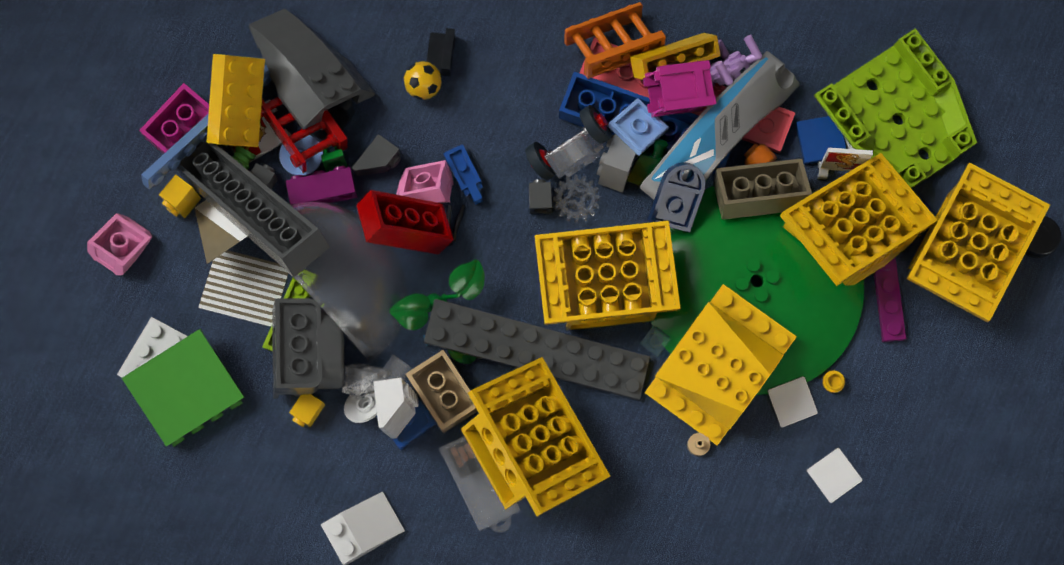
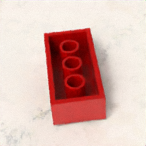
[356,190,454,255]

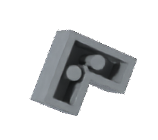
[597,134,636,193]

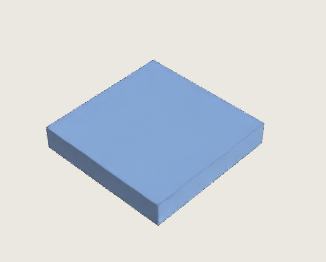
[607,98,669,156]

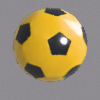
[404,61,442,100]

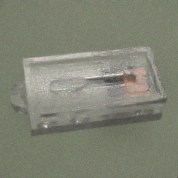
[439,436,521,533]

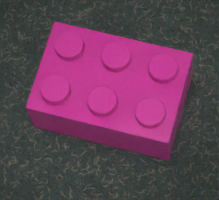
[139,83,209,154]

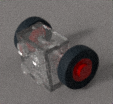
[525,105,612,180]

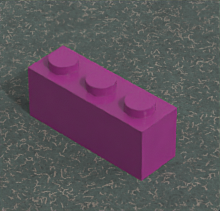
[286,166,357,210]

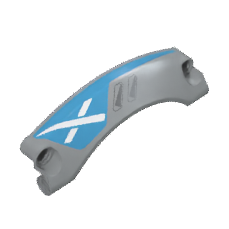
[640,51,800,200]

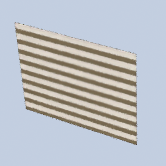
[198,250,288,327]

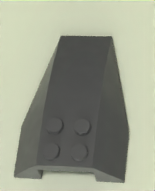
[249,9,375,130]

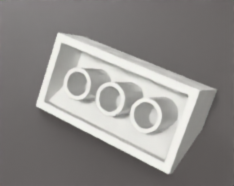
[373,378,419,439]

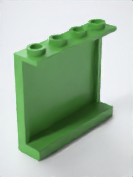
[122,328,245,447]

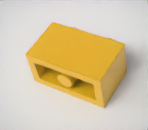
[159,174,201,218]

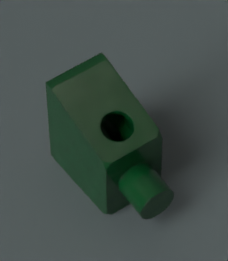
[627,139,668,186]

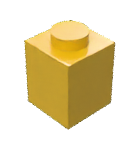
[289,394,325,427]

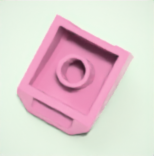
[396,160,454,203]
[87,213,152,275]

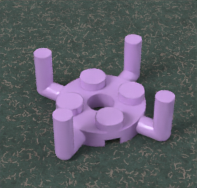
[710,35,762,86]

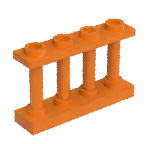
[564,2,666,79]

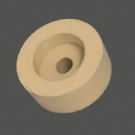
[687,433,710,456]

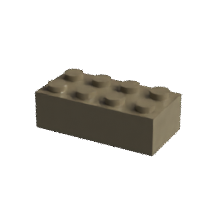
[713,159,812,220]

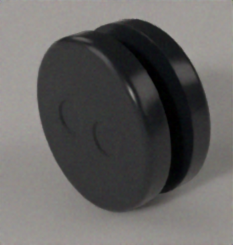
[1025,216,1061,258]

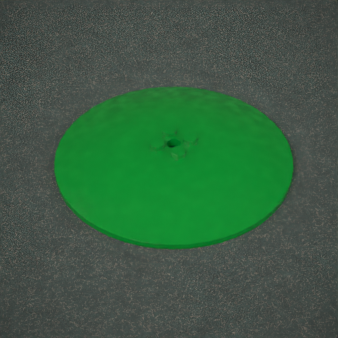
[651,186,864,395]

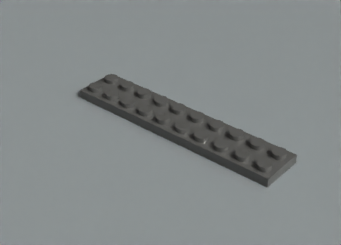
[423,299,650,400]

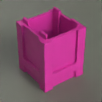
[643,60,716,117]

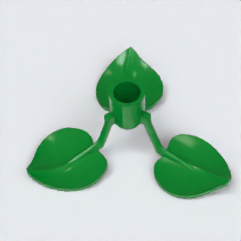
[389,259,485,364]

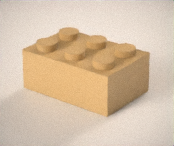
[406,350,477,433]

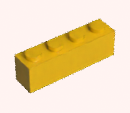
[630,33,721,80]

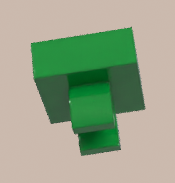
[321,146,348,172]

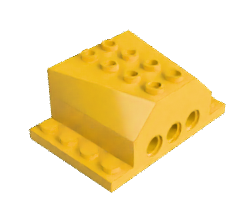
[780,153,938,286]
[907,162,1050,323]
[534,221,680,331]
[644,284,797,446]
[461,357,610,516]

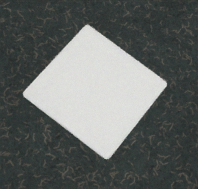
[768,377,818,427]
[807,448,862,503]

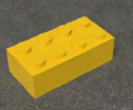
[206,54,265,147]

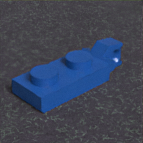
[443,144,483,205]

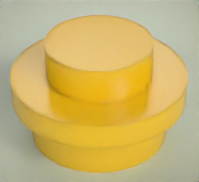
[822,370,845,393]

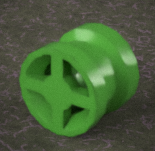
[231,146,256,170]

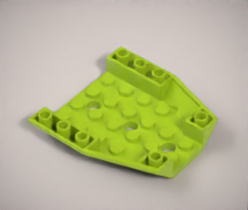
[814,28,977,188]

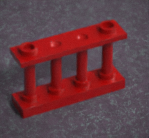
[261,97,348,173]

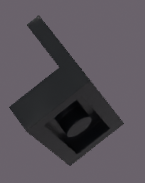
[426,28,456,77]

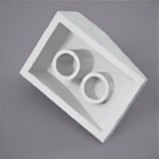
[320,492,405,565]

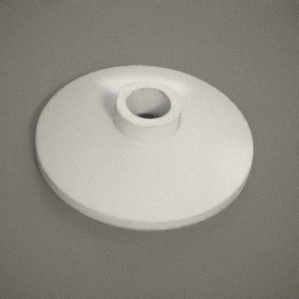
[344,384,377,423]

